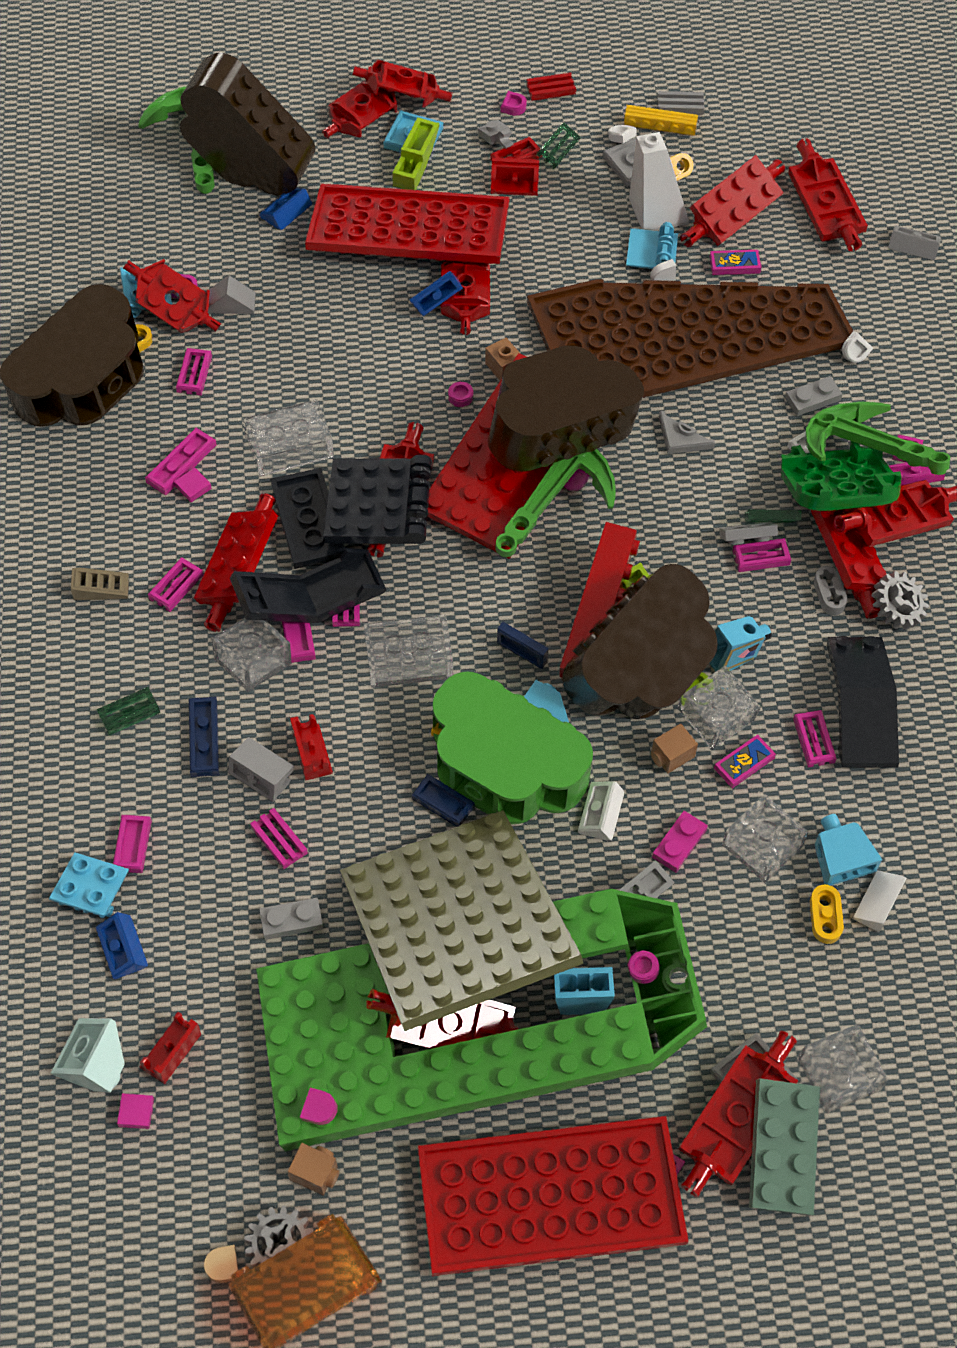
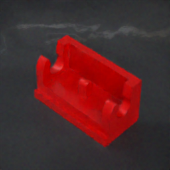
[491,158,539,196]
[290,714,333,781]
[139,1012,201,1084]

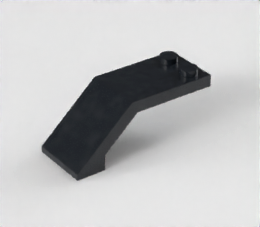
[229,548,387,623]
[827,636,899,768]

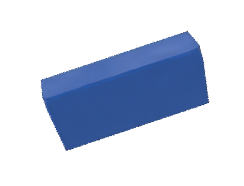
[259,188,312,230]
[410,271,463,316]
[95,912,148,979]

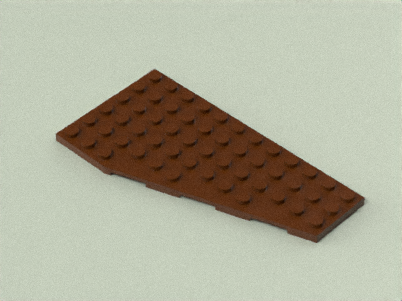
[527,279,854,398]

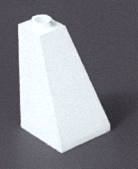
[629,132,689,231]

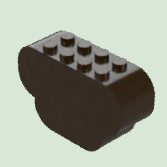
[180,53,316,196]
[0,284,144,427]
[487,346,644,472]
[562,564,718,719]

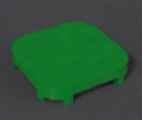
[780,441,902,511]

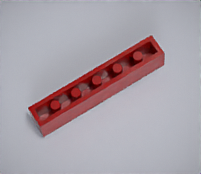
[559,522,640,678]

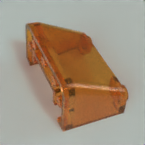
[228,1214,383,1348]

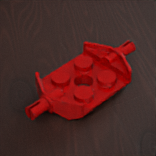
[352,59,453,108]
[322,80,397,139]
[123,259,221,333]
[441,260,490,335]

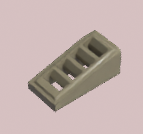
[71,568,129,600]

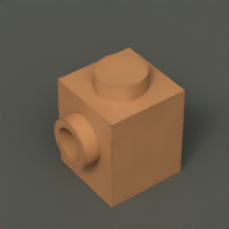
[485,337,521,381]
[651,723,698,774]
[287,1143,340,1196]

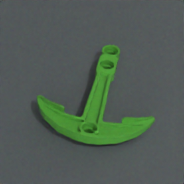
[138,86,215,194]
[805,402,950,475]
[495,449,616,557]

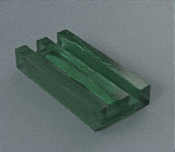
[536,122,581,170]
[745,509,801,523]
[97,687,160,736]

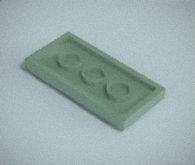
[749,1079,820,1216]

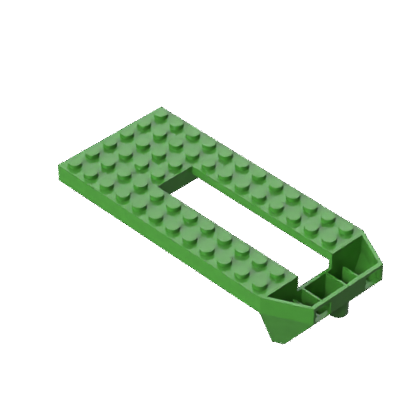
[256,889,707,1151]

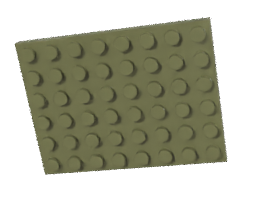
[340,810,583,1032]

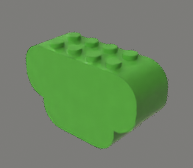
[433,672,593,824]

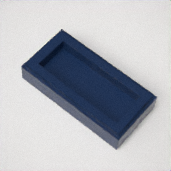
[497,622,549,669]
[412,774,475,827]

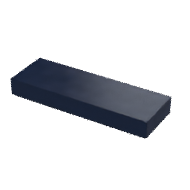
[189,697,220,777]

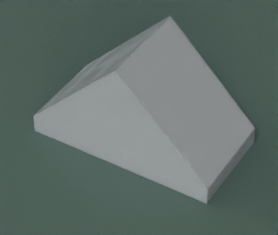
[207,275,256,314]

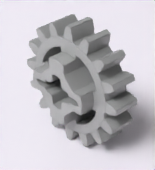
[872,571,929,630]
[244,1206,315,1280]

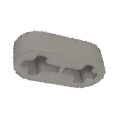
[814,566,847,615]

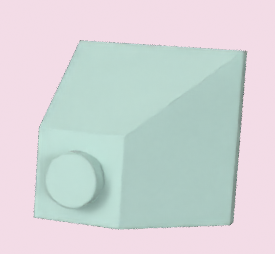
[51,1018,125,1092]

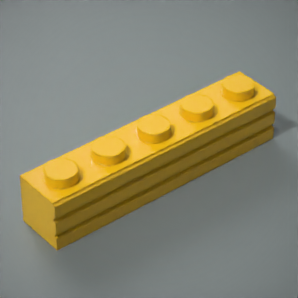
[624,105,698,136]

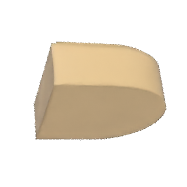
[204,1245,240,1283]

